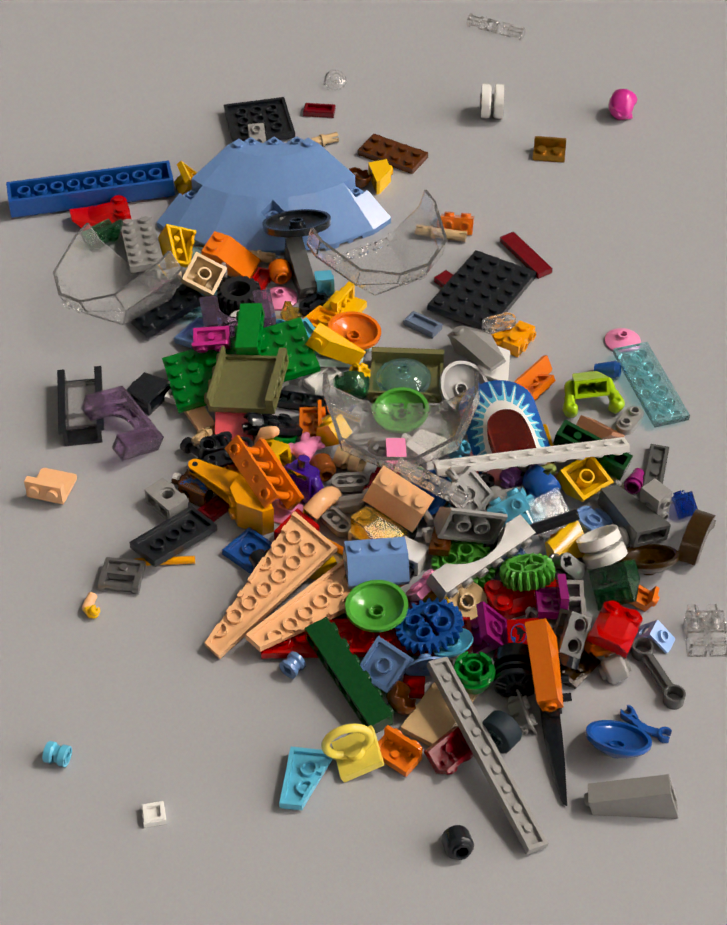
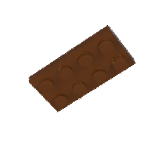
[357,133,428,174]

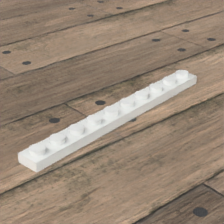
[434,437,630,477]

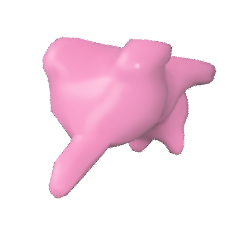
[288,432,325,460]

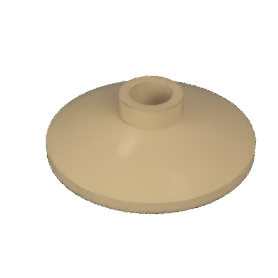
[448,582,487,620]

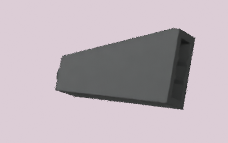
[284,237,317,299]
[597,485,671,548]

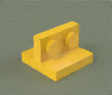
[174,160,197,195]
[323,281,367,313]

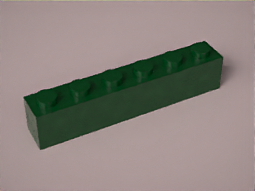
[305,617,394,733]

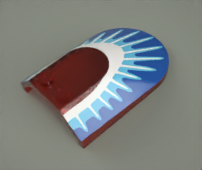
[460,380,554,475]

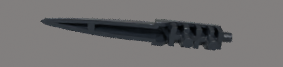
[540,674,572,806]

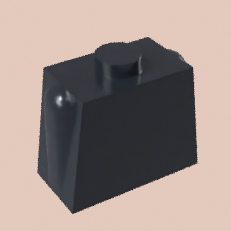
[126,372,171,416]

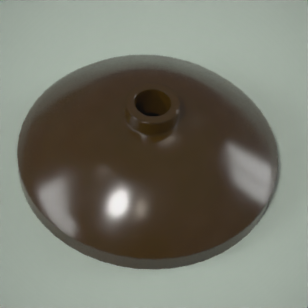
[619,544,679,576]

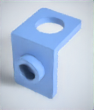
[634,620,675,653]

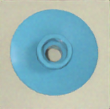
[433,628,473,658]

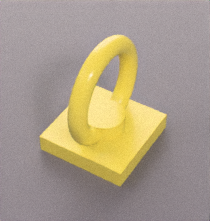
[321,724,384,783]

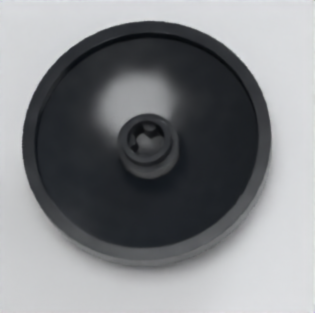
[262,209,331,238]

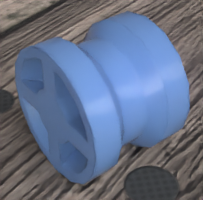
[279,651,306,679]

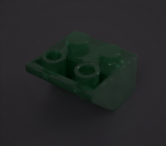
[588,559,640,611]

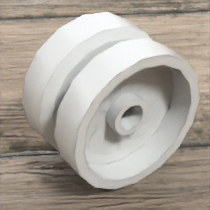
[480,83,504,119]
[576,525,628,569]

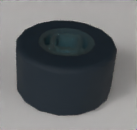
[482,710,522,753]

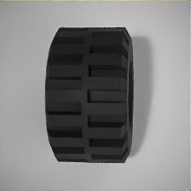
[217,276,262,318]

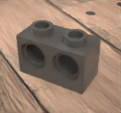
[554,609,592,659]

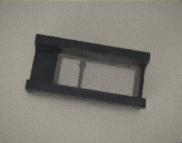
[57,366,104,446]

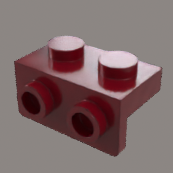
[423,726,474,775]

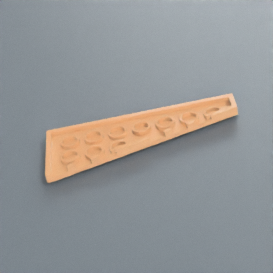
[205,511,338,659]

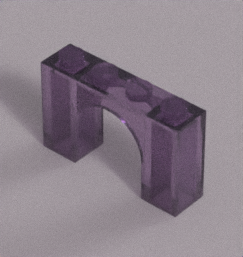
[199,289,276,336]
[81,386,164,461]

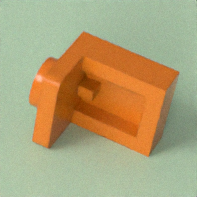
[624,581,660,612]

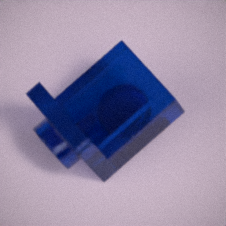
[671,490,698,520]

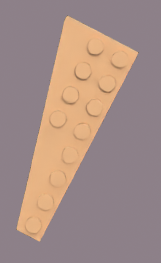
[246,560,405,652]

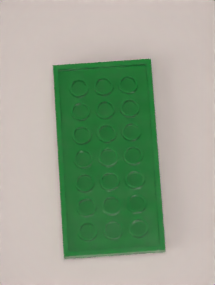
[162,317,321,413]

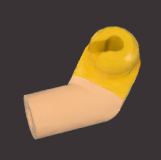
[82,592,100,619]

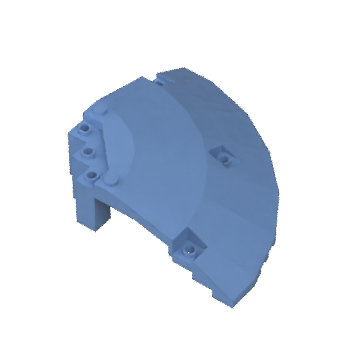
[157,136,391,256]

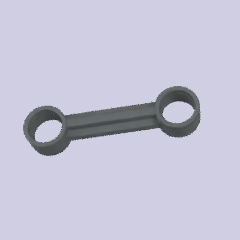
[631,637,686,710]

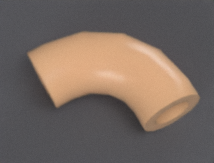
[303,486,342,520]

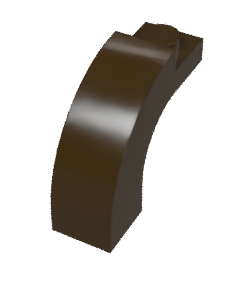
[678,509,716,566]

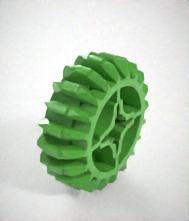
[499,553,556,592]

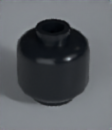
[441,825,474,860]

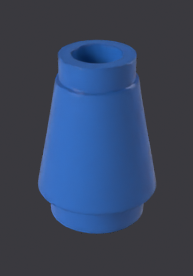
[594,361,621,379]

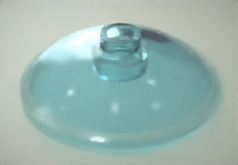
[376,358,431,392]

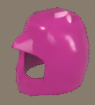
[608,89,638,120]

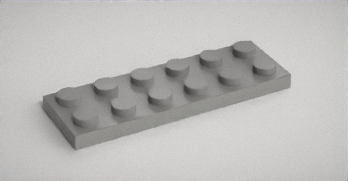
[119,216,165,273]

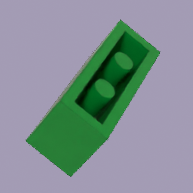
[233,303,265,355]

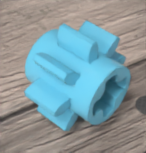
[447,437,471,459]

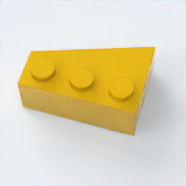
[158,224,196,269]

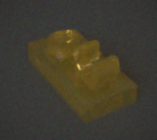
[280,301,302,321]

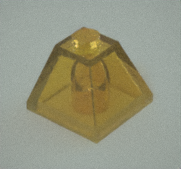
[350,506,408,540]

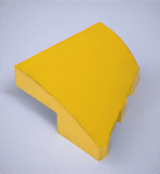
[545,521,585,558]

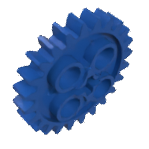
[395,597,464,655]

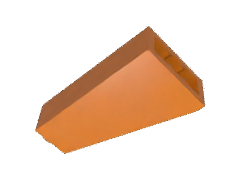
[525,618,564,712]

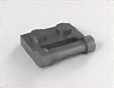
[98,557,146,594]

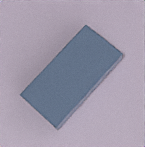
[403,311,443,339]

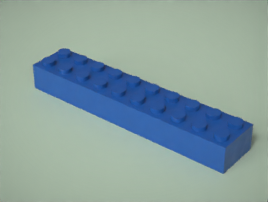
[6,160,175,218]

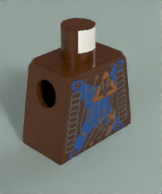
[171,469,215,507]

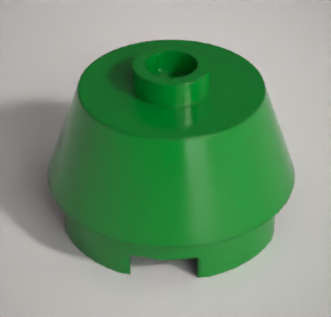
[453,651,495,695]

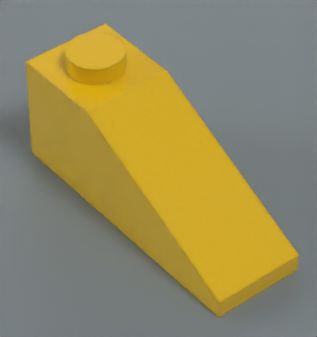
[305,323,366,365]

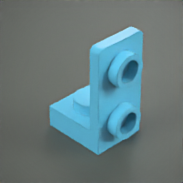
[314,270,335,296]

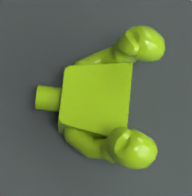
[562,371,625,418]

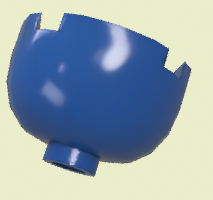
[522,464,561,502]

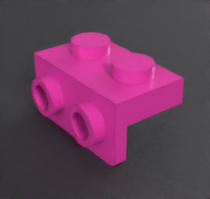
[191,326,231,353]

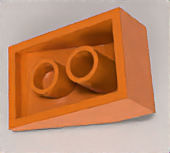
[201,231,261,278]

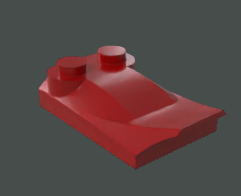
[69,195,131,233]
[482,577,557,620]
[586,600,643,658]

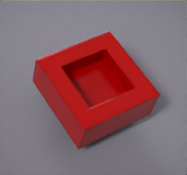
[403,675,425,699]

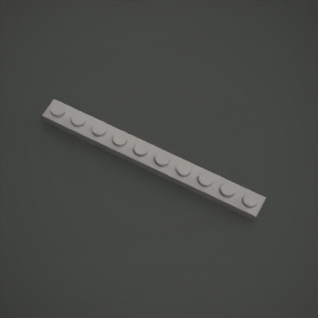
[427,657,549,854]

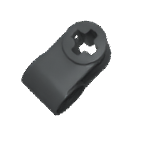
[548,552,587,580]

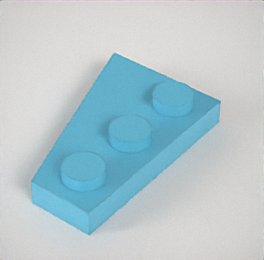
[279,746,333,811]

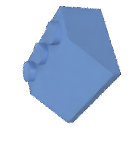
[343,537,410,589]

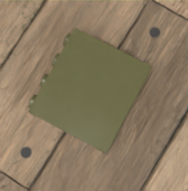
[204,346,289,414]
[368,347,444,408]

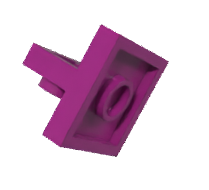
[535,574,569,621]
[471,601,508,654]

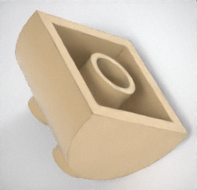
[180,252,227,299]

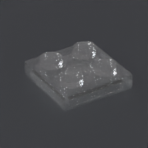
[526,487,569,540]

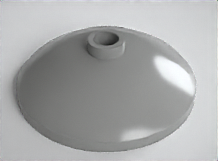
[439,360,488,413]

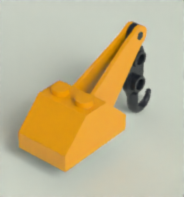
[188,437,274,535]

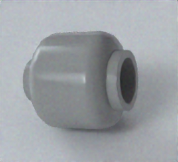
[598,654,632,684]

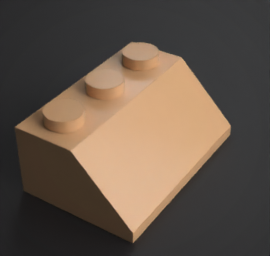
[362,465,434,533]

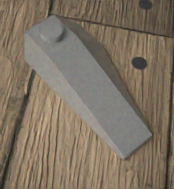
[448,325,506,371]

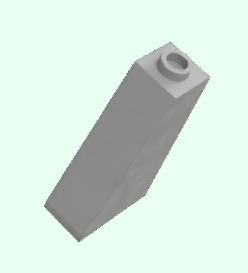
[584,774,678,819]

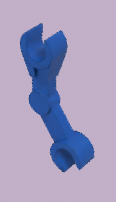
[620,705,672,744]

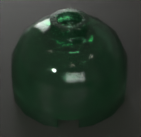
[333,371,370,405]

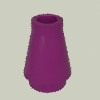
[624,468,644,494]

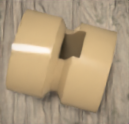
[333,443,368,472]

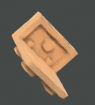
[24,468,77,505]

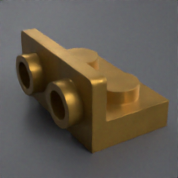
[533,136,567,163]

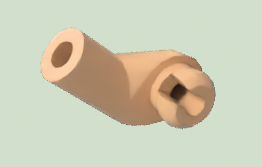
[254,426,279,444]

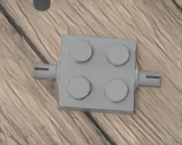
[442,466,494,512]

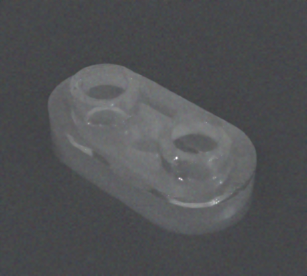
[482,312,516,334]

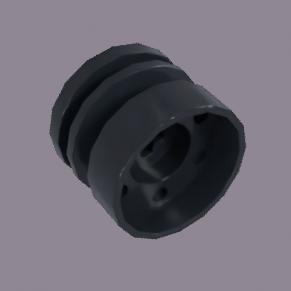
[493,643,535,698]

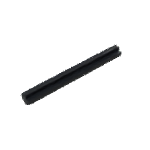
[484,509,580,551]

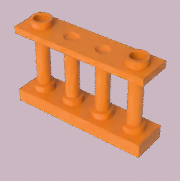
[225,435,304,510]

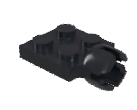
[242,412,303,436]

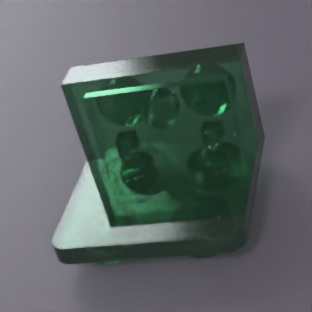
[80,219,123,251]

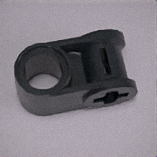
[199,431,232,459]

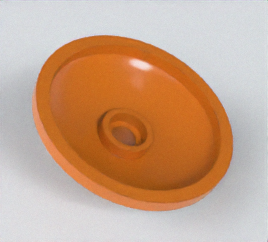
[328,311,381,350]

